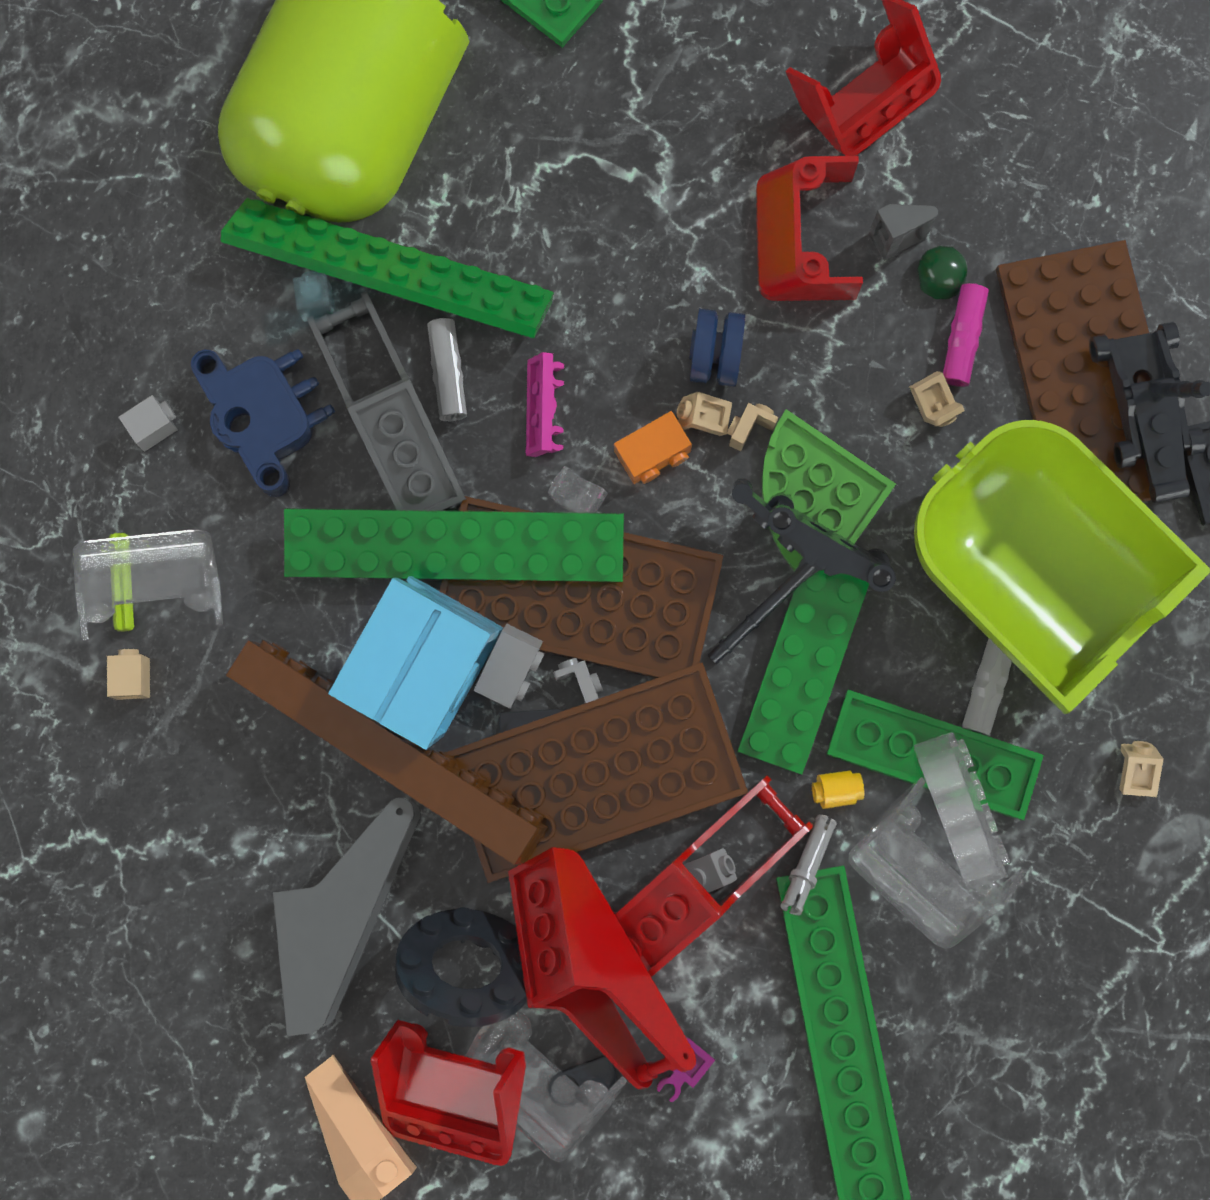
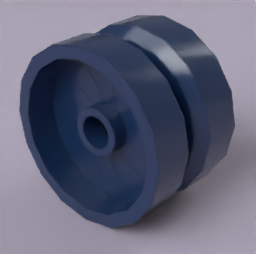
[689,308,745,387]

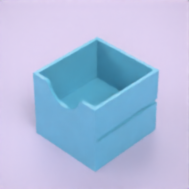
[328,576,503,750]

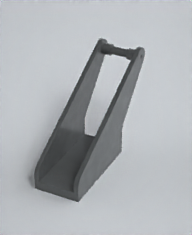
[307,290,466,510]
[273,798,421,1036]

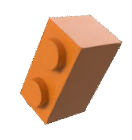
[614,411,692,484]

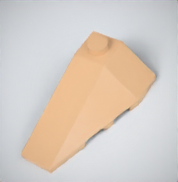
[305,1055,417,1200]

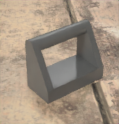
[869,204,938,261]

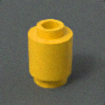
[812,770,864,809]

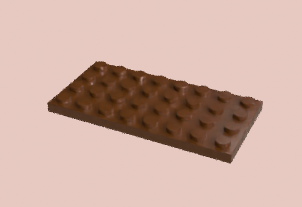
[995,240,1187,502]
[439,496,724,678]
[445,662,748,883]

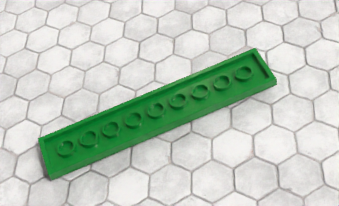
[221,198,554,338]
[284,508,624,582]
[776,865,911,1200]

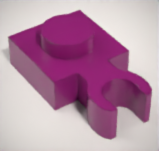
[657,1036,715,1102]

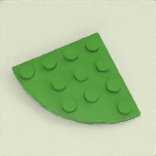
[762,409,896,572]

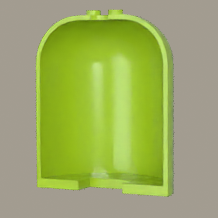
[218,0,469,223]
[914,420,1210,714]

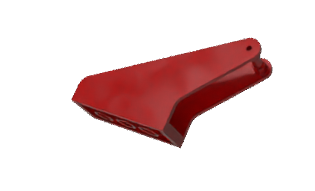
[615,775,814,977]
[508,847,696,1090]

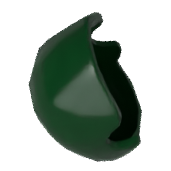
[917,246,968,299]

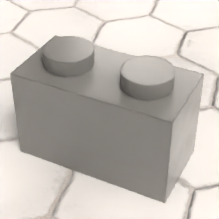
[474,624,544,709]

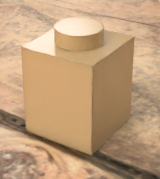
[107,649,150,700]

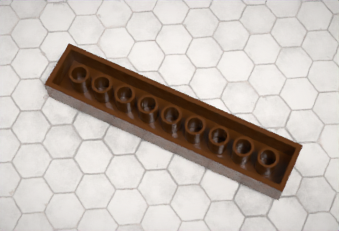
[226,639,548,865]

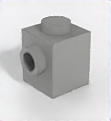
[119,395,178,452]

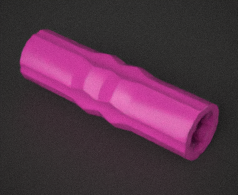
[943,283,989,387]

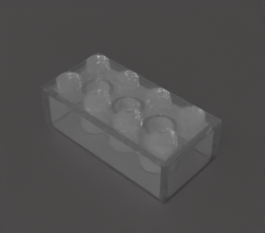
[914,732,1011,891]

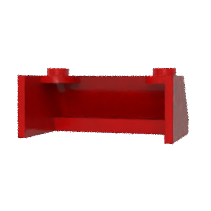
[785,0,941,156]
[756,156,863,301]

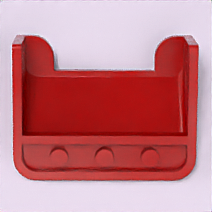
[371,1020,526,1166]

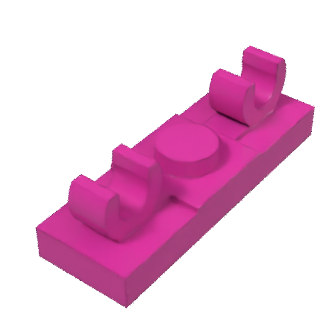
[526,352,564,457]

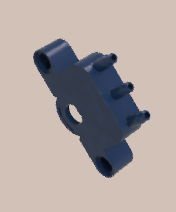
[191,349,335,497]

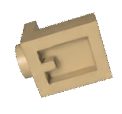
[677,392,732,436]
[1120,741,1163,797]

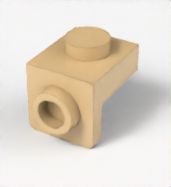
[909,371,965,427]
[727,403,778,451]

